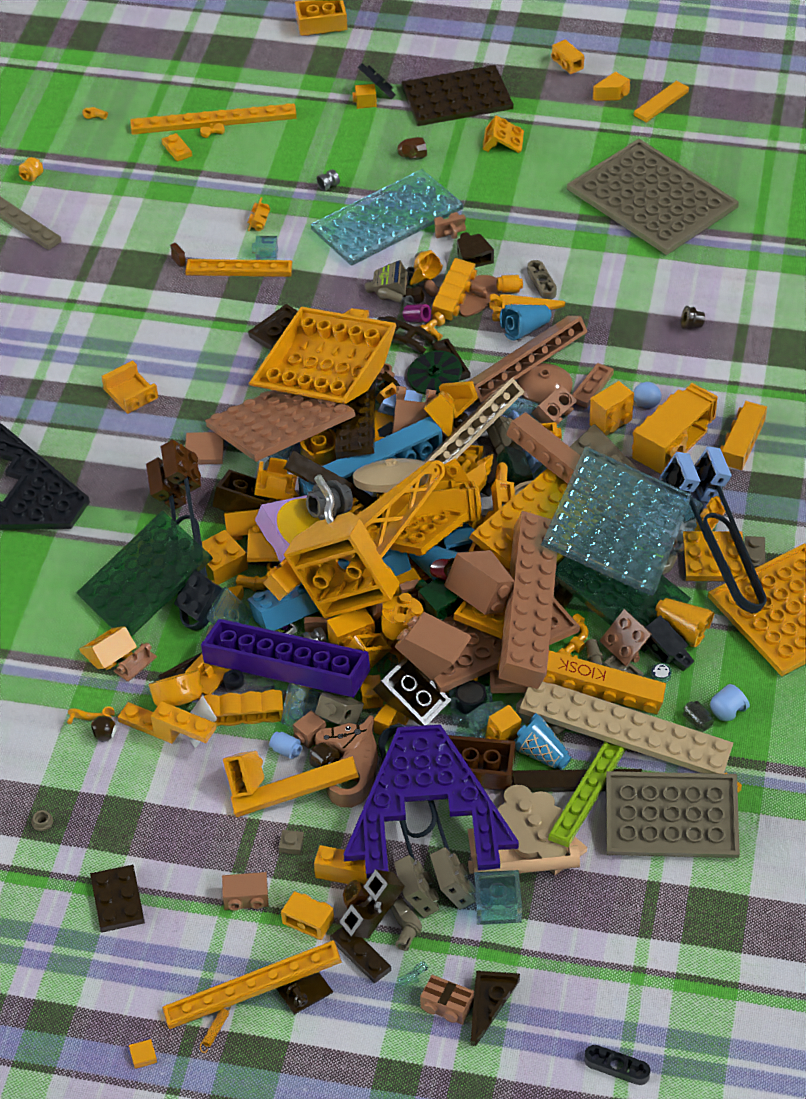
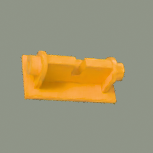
[247,197,270,231]
[694,496,729,531]

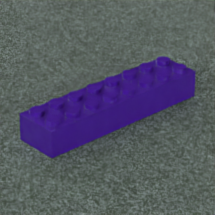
[201,619,370,698]

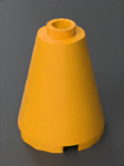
[655,598,715,648]

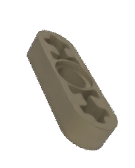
[527,260,557,299]

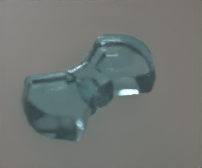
[398,961,428,986]

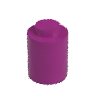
[402,304,431,323]

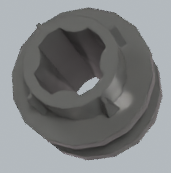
[306,480,353,520]

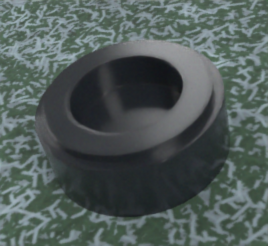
[223,669,245,690]

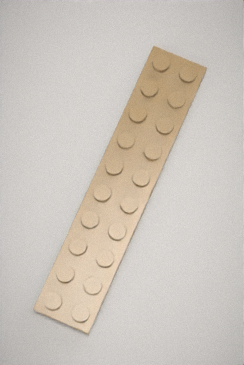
[519,682,733,774]

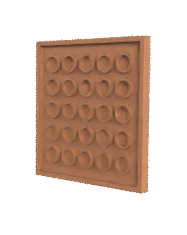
[205,390,355,462]

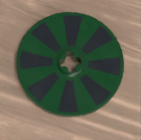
[407,351,462,395]

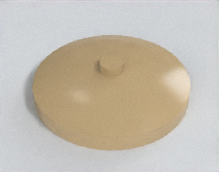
[353,458,429,493]

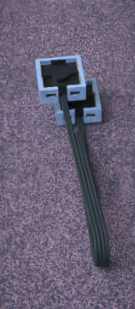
[658,446,767,613]

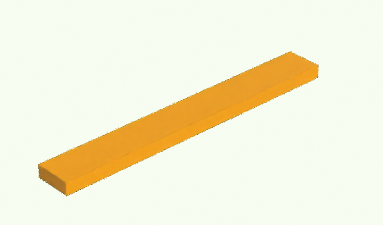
[162,940,342,1029]

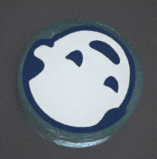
[651,663,672,683]

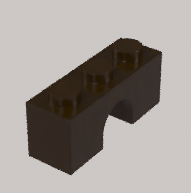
[339,869,405,939]

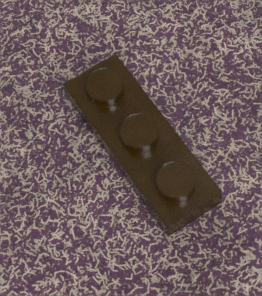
[330,926,392,984]

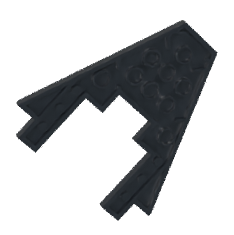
[0,423,90,530]

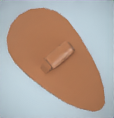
[459,275,501,317]

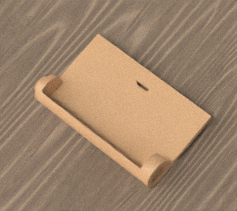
[467,828,580,878]

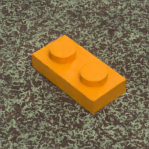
[162,133,192,162]

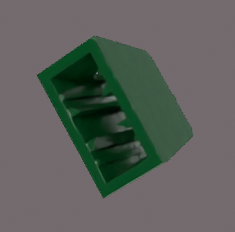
[415,578,464,621]

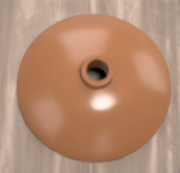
[517,363,573,405]

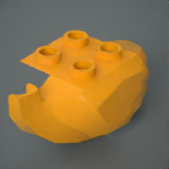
[434,454,493,492]

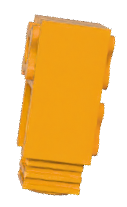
[632,383,718,474]
[377,479,481,530]

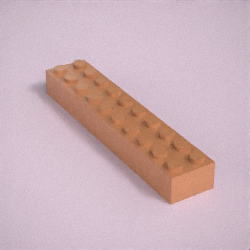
[498,511,560,689]

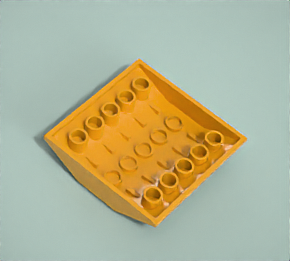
[249,307,396,404]

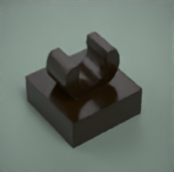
[378,372,400,390]

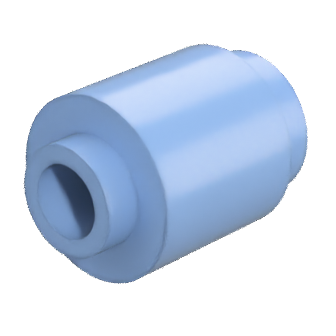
[269,732,302,759]

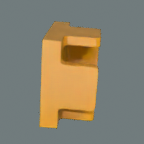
[254,457,297,500]

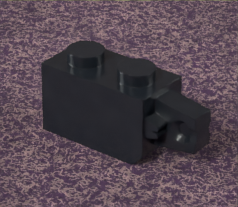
[644,615,694,671]

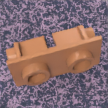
[114,643,157,682]

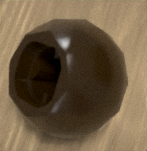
[91,715,117,742]

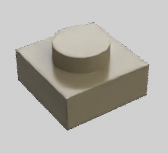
[279,830,304,855]

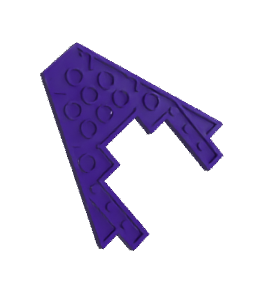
[344,724,519,879]

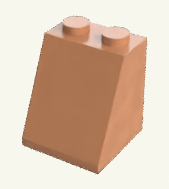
[444,550,515,615]
[395,612,472,680]

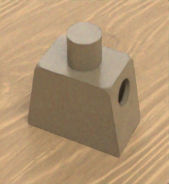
[315,691,364,725]

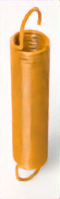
[200,1006,231,1053]

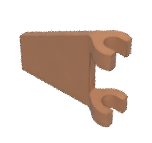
[392,386,436,434]

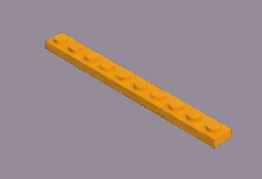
[130,103,297,135]

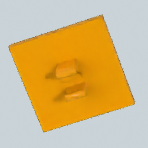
[185,654,232,695]

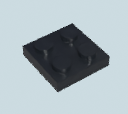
[358,63,396,99]
[174,569,222,623]

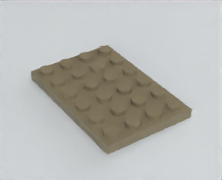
[606,771,740,858]

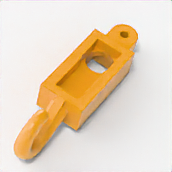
[491,462,515,513]

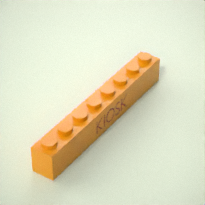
[497,650,666,715]

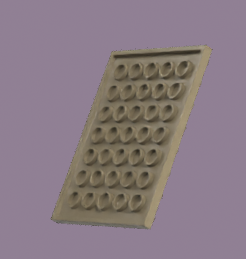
[567,139,739,255]

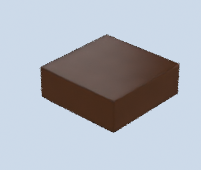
[170,242,186,268]

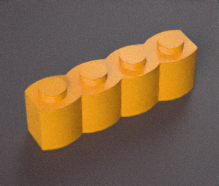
[431,258,477,321]
[199,689,284,726]

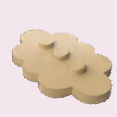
[498,785,567,859]

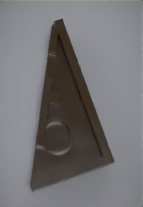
[470,971,520,1046]

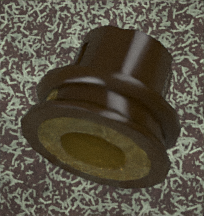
[681,306,705,330]

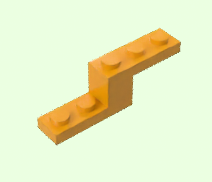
[118,701,217,744]

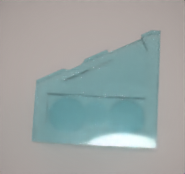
[281,683,322,727]

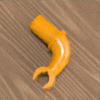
[236,562,280,592]

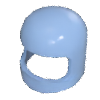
[710,684,750,722]

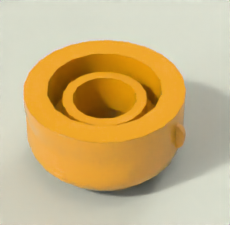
[148,670,203,707]

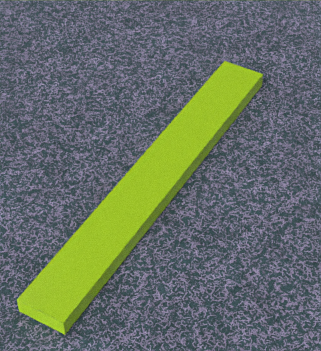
[548,741,627,847]

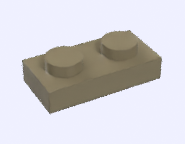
[745,536,765,568]

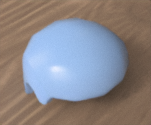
[634,382,662,409]

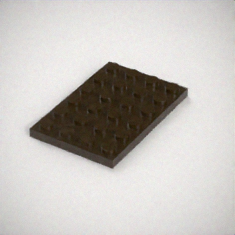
[401,65,513,126]

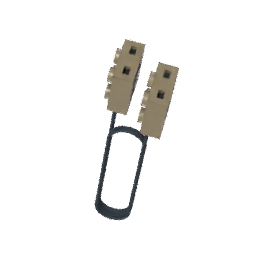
[378,724,475,918]

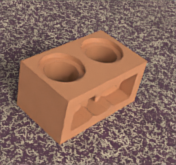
[531,385,577,425]

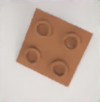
[600,609,652,666]

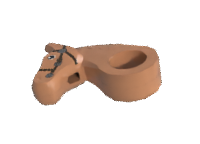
[314,715,378,808]

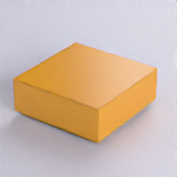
[129,1039,157,1069]

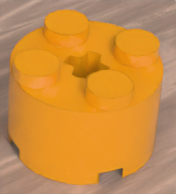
[300,429,337,466]
[382,593,423,641]

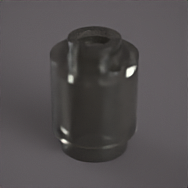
[683,701,714,732]

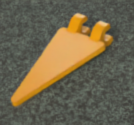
[489,294,565,322]

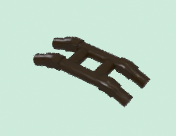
[377,316,436,355]

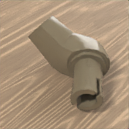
[390,897,422,951]

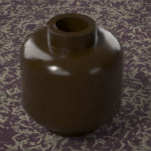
[309,742,341,768]

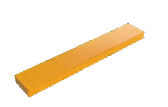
[186,259,293,277]
[231,756,359,818]

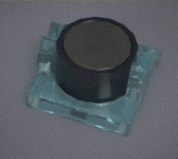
[447,680,494,725]

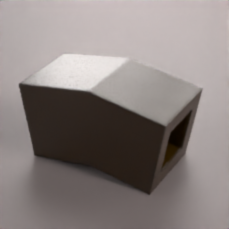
[402,287,425,304]

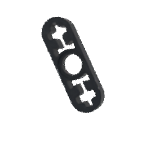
[584,1045,650,1085]

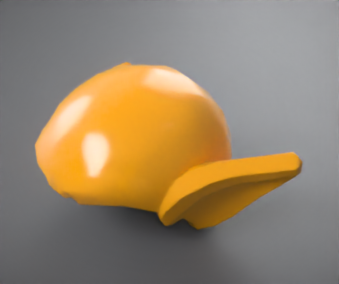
[409,250,443,285]

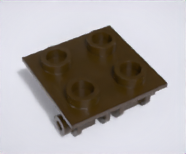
[276,972,333,1015]

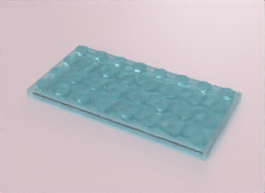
[311,169,463,266]

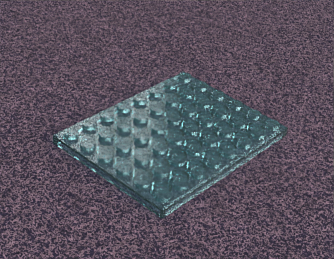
[541,446,692,596]

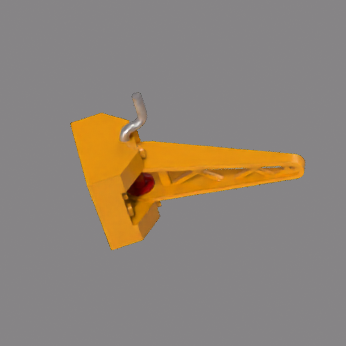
[283,460,445,619]

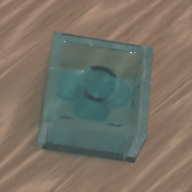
[474,870,522,925]

